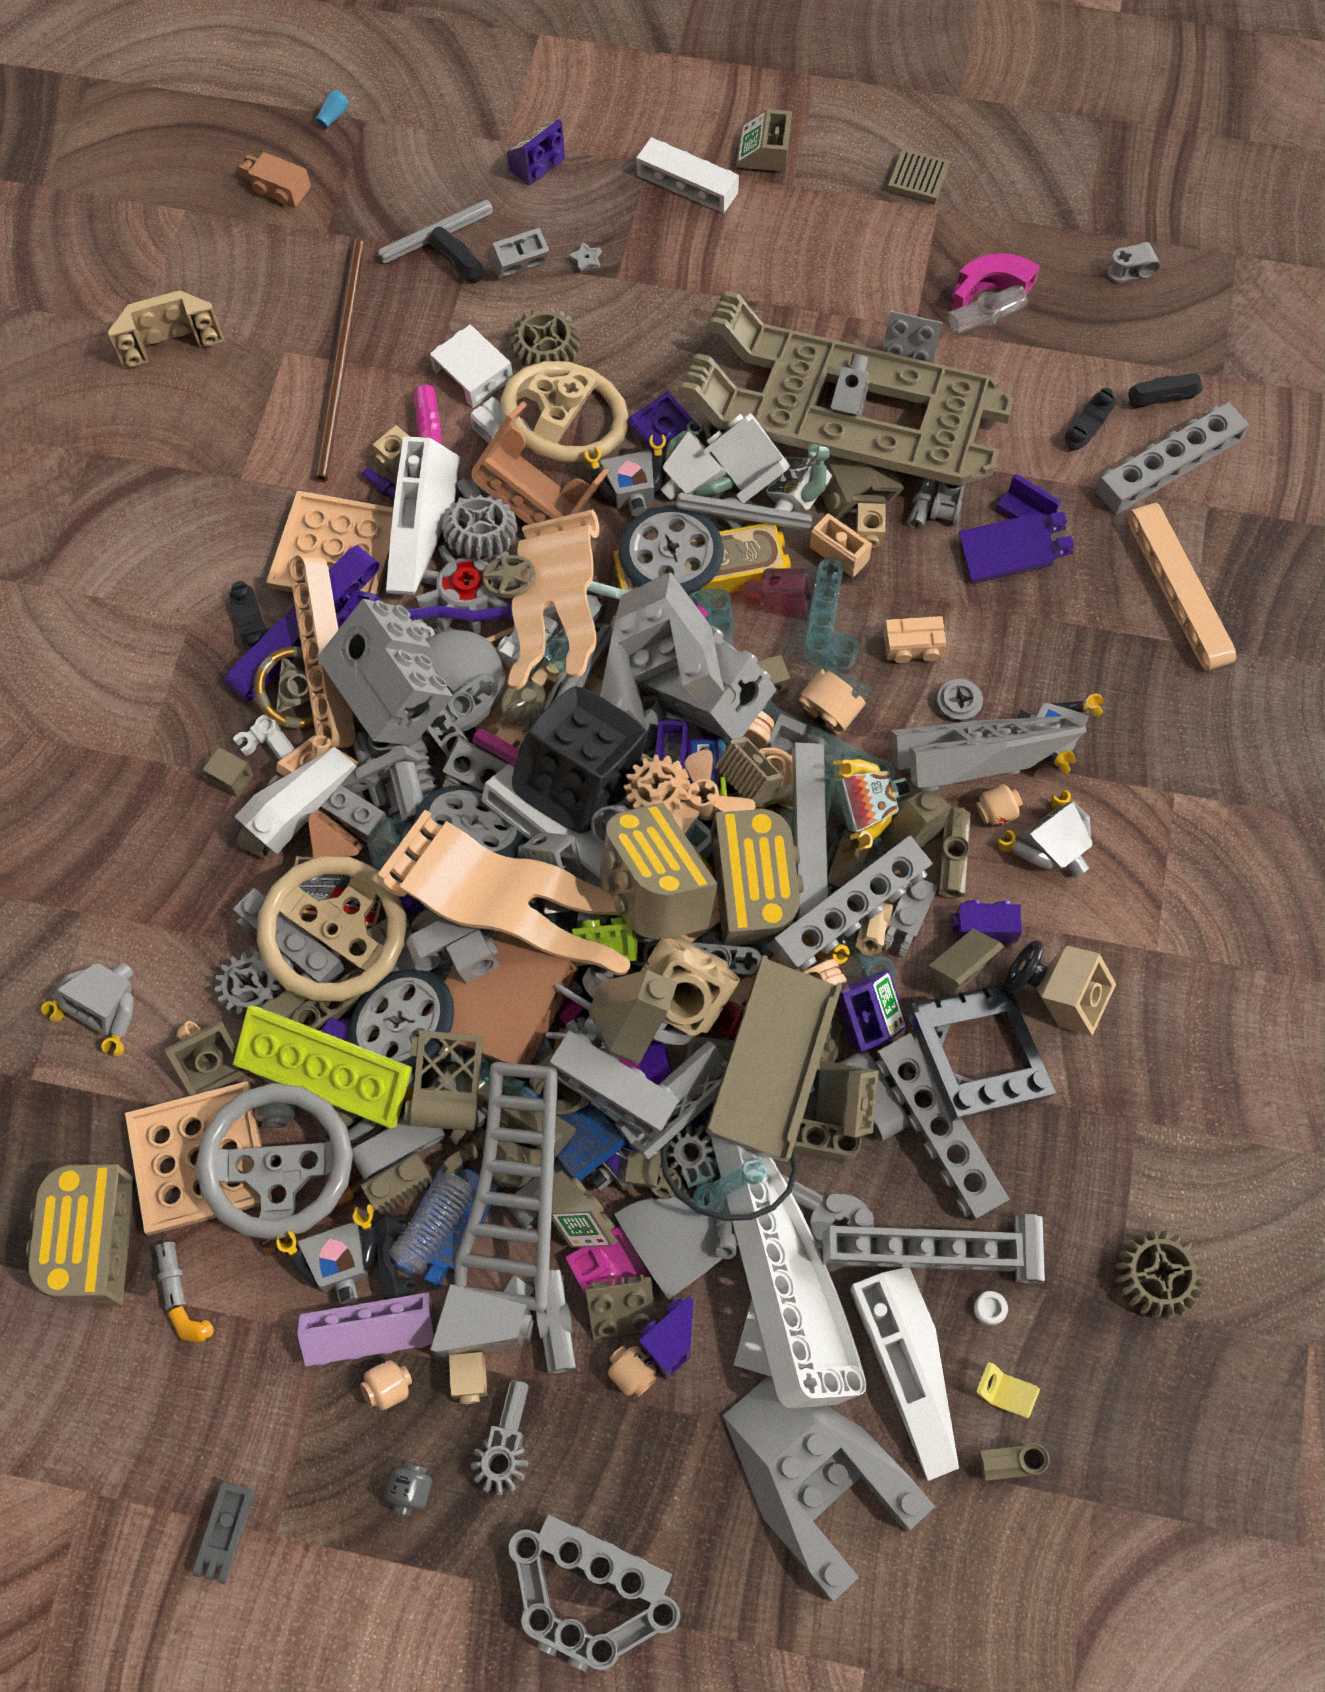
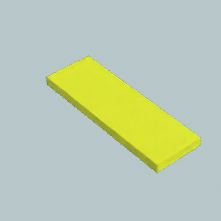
[233,1005,412,1129]

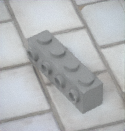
[233,888,346,983]
[547,1031,679,1140]

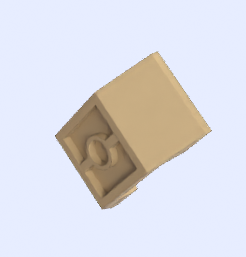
[108,290,225,369]

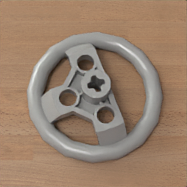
[196,1083,353,1240]

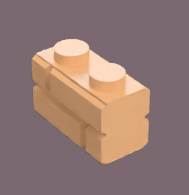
[810,513,872,578]
[884,616,946,663]

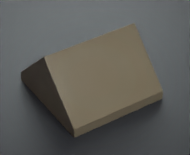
[929,929,1004,996]
[165,1021,249,1096]

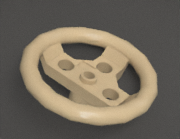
[500,361,629,463]
[257,856,406,1001]

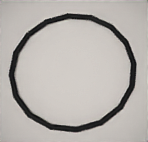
[660,1106,798,1221]

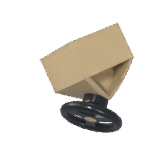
[1005,940,1116,1036]

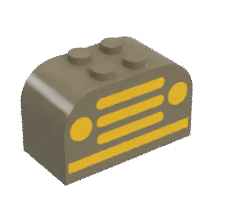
[600,803,717,940]
[710,809,804,946]
[26,1164,135,1306]

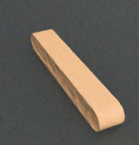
[1127,502,1236,671]
[289,555,355,748]

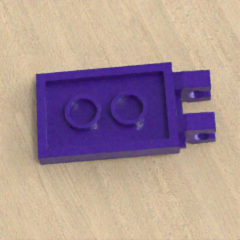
[959,512,1074,584]

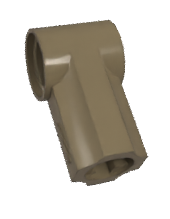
[979,1443,1050,1482]

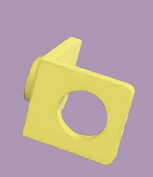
[977,1362,1040,1418]

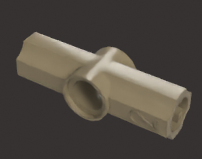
[938,807,971,899]

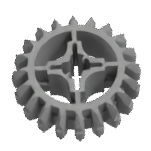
[442,493,517,560]

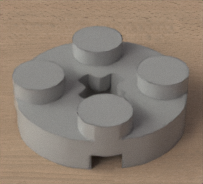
[810,1194,874,1253]

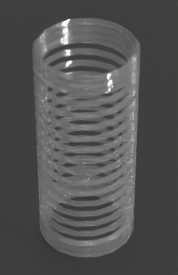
[389,1172,476,1275]

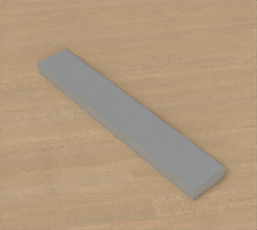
[792,743,828,922]

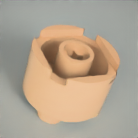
[798,668,866,735]

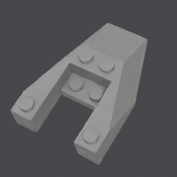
[600,572,725,728]
[891,716,1086,791]
[723,1376,935,1602]

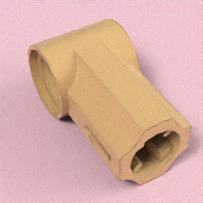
[856,903,893,956]

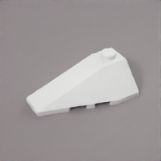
[235,747,356,854]

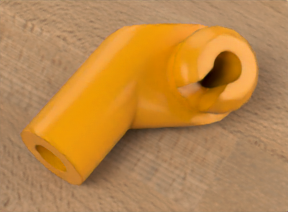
[168,1306,214,1343]

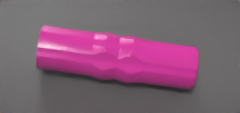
[413,385,443,446]

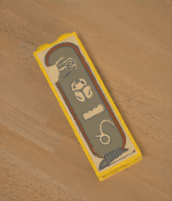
[613,523,791,600]

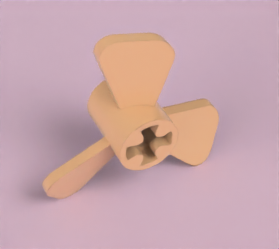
[672,749,756,834]

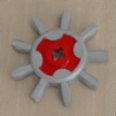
[416,545,520,634]

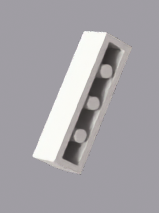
[636,137,739,214]

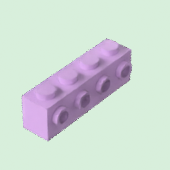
[297,1292,436,1367]

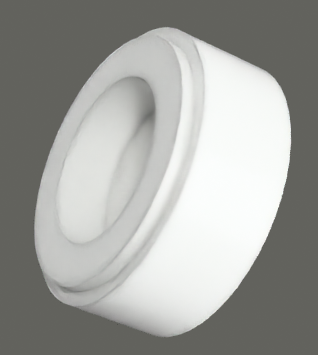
[974,1291,1008,1326]

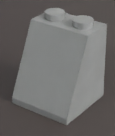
[430,1284,535,1360]

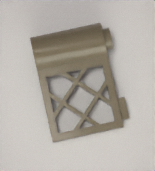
[404,1030,483,1131]

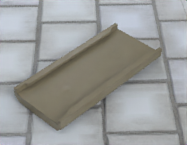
[705,955,842,1162]

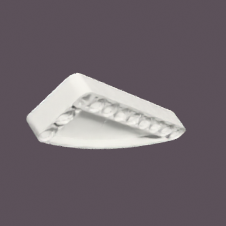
[711,1136,866,1408]

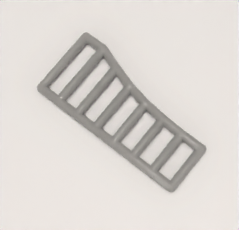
[454,1062,558,1311]

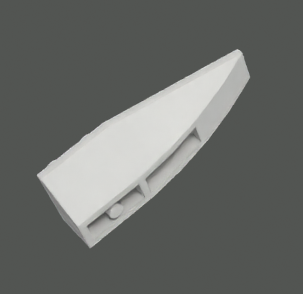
[386,436,460,595]
[850,1268,959,1481]

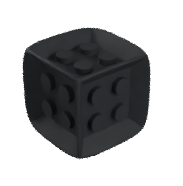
[512,686,647,834]

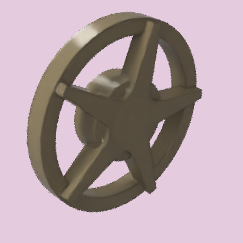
[483,555,536,598]

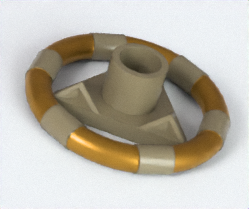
[254,646,314,729]

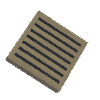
[887,148,950,204]

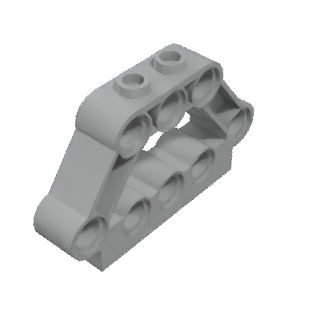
[509,1514,680,1672]

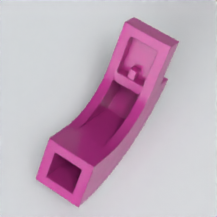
[951,253,1040,315]

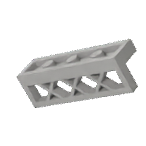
[615,1041,727,1159]

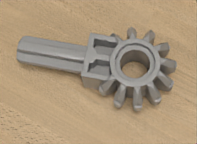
[666,1123,721,1210]
[471,1380,529,1495]

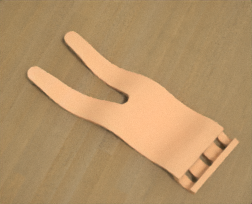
[508,509,599,690]
[377,810,630,975]

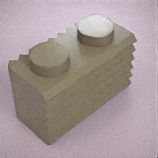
[715,737,785,806]
[361,1151,433,1216]

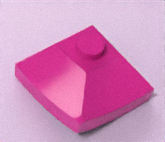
[565,1225,655,1298]

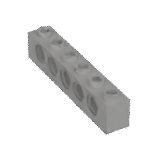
[1096,402,1250,515]
[767,835,933,972]
[875,1033,1010,1220]
[822,1226,1024,1271]

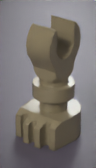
[443,1127,486,1177]

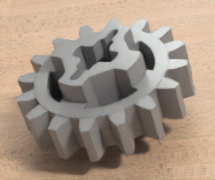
[214,952,282,1018]

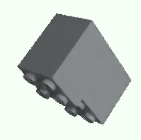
[317,599,453,746]
[638,625,777,742]

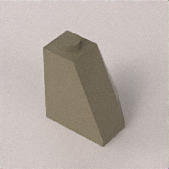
[878,787,950,854]
[588,970,678,1065]

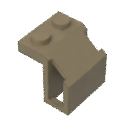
[821,457,904,521]

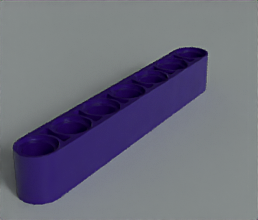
[224,545,380,702]

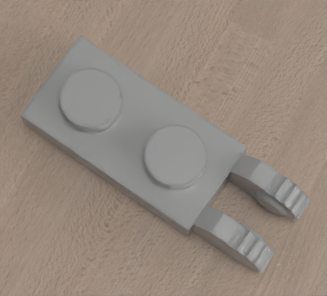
[340,745,421,793]
[882,880,939,958]

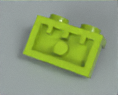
[572,917,639,966]

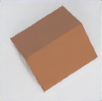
[308,809,366,859]

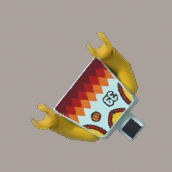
[833,759,910,851]

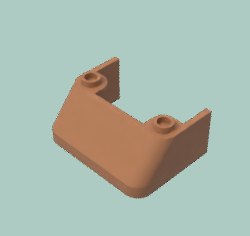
[472,402,610,525]

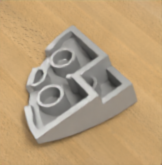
[614,1196,739,1300]

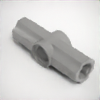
[533,1270,576,1374]

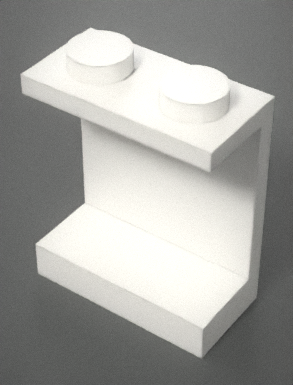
[430,325,513,408]
[703,413,790,503]

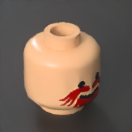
[976,784,1023,827]

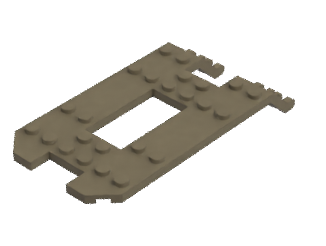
[678,291,1014,486]

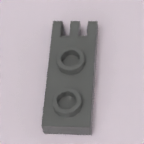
[192,1482,256,1585]

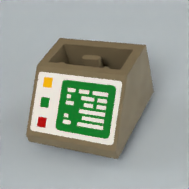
[736,109,792,172]
[531,1170,618,1248]

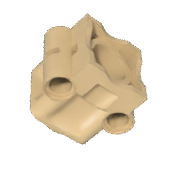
[640,936,740,1036]

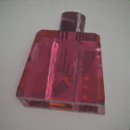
[746,568,812,621]

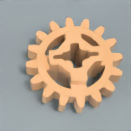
[624,755,691,816]

